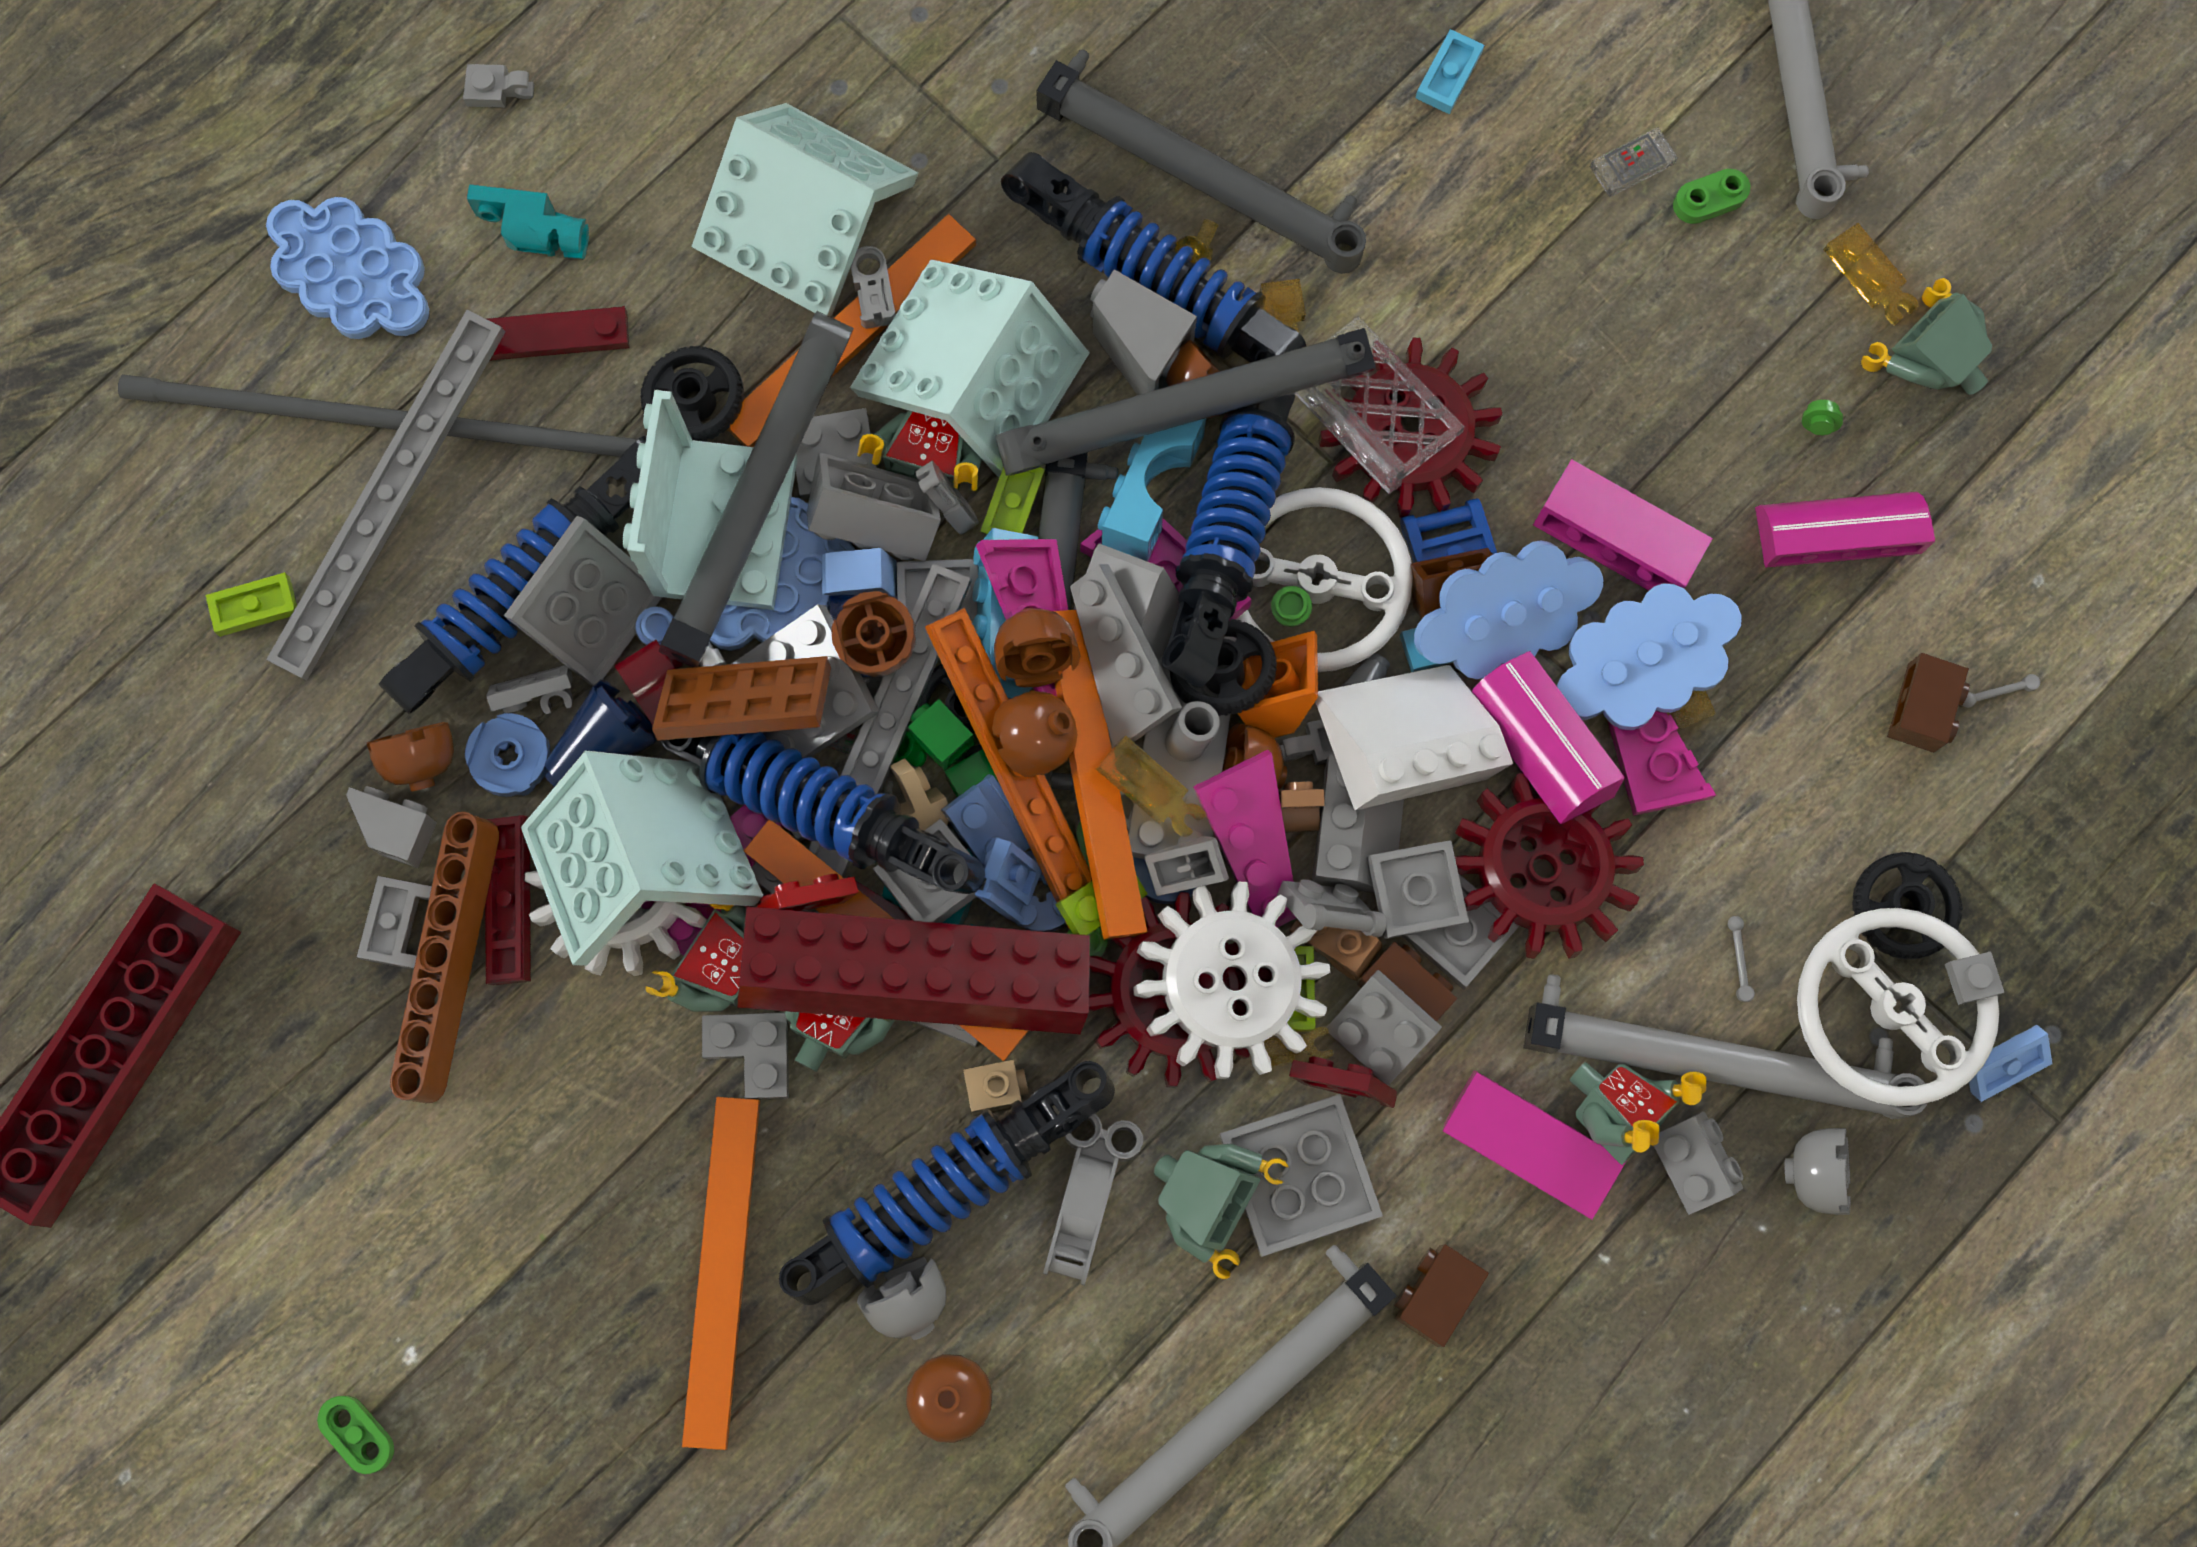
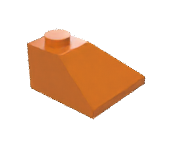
[1238,631,1318,738]

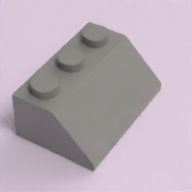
[807,452,941,561]
[1312,754,1404,893]

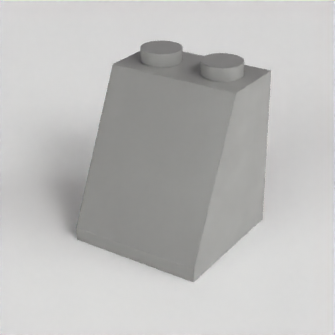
[1090,269,1197,395]
[1073,543,1180,661]

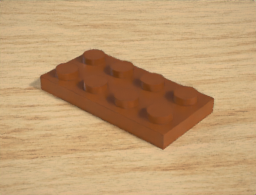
[652,656,831,741]

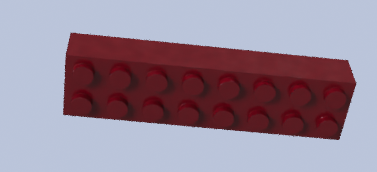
[0,883,241,1228]
[737,907,1090,1035]

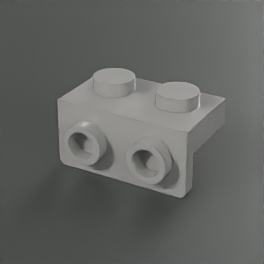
[1654,1111,1743,1215]

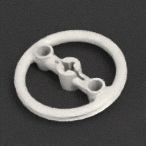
[1236,487,1413,672]
[1797,908,1999,1106]

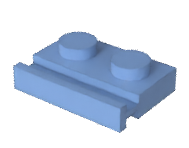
[941,774,1030,865]
[975,838,1041,923]

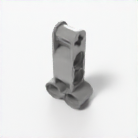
[1043,1114,1143,1286]

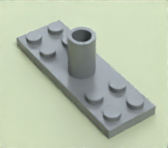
[1128,637,1237,860]

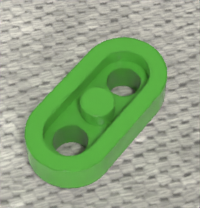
[1673,169,1750,224]
[317,1396,394,1474]

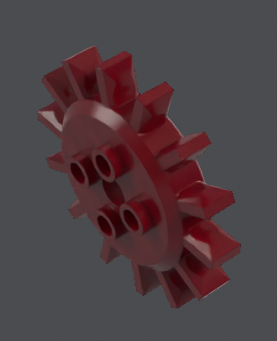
[1318,337,1502,517]
[1455,773,1644,959]
[1089,892,1272,1088]

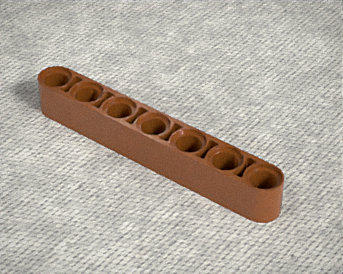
[390,811,499,1104]

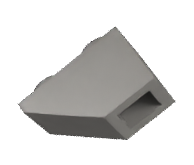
[346,786,437,868]

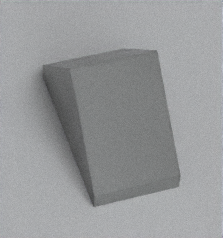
[1144,836,1229,896]

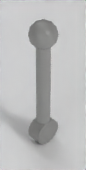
[1962,674,2040,708]
[1727,916,1755,1002]

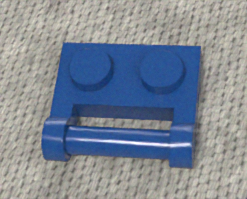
[1400,498,1497,563]

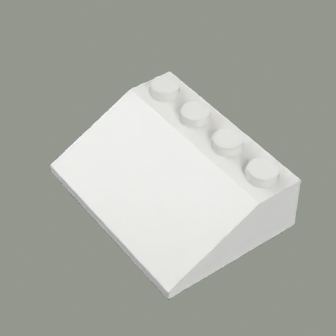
[1315,665,1513,811]

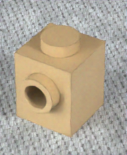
[963,1060,1029,1115]

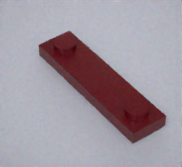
[487,306,630,361]
[485,815,531,985]

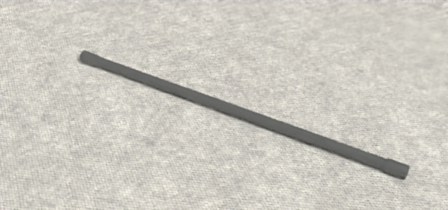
[118,374,638,457]

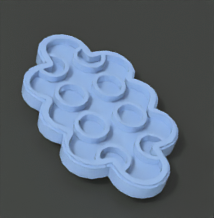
[266,197,430,339]
[710,497,855,651]
[1414,540,1603,679]
[1557,583,1741,730]

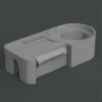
[851,246,896,329]
[915,460,979,535]

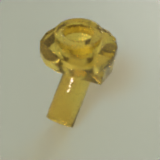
[1174,219,1218,264]

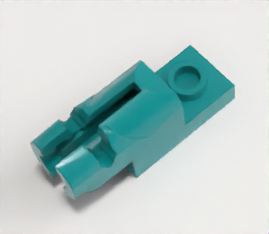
[467,184,589,260]

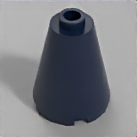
[545,679,657,787]

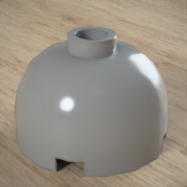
[1785,1128,1851,1215]
[857,1257,946,1340]

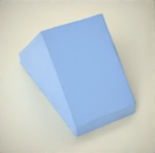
[822,548,898,600]

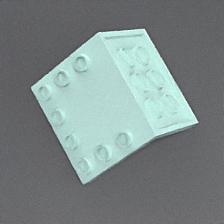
[691,103,918,317]
[850,260,1090,477]
[623,390,798,610]
[521,751,763,966]

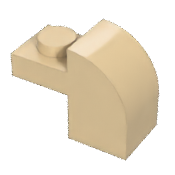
[890,758,948,831]

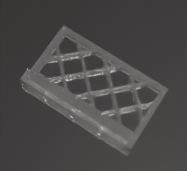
[1295,316,1465,494]

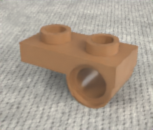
[1278,782,1325,832]
[1289,919,1383,981]

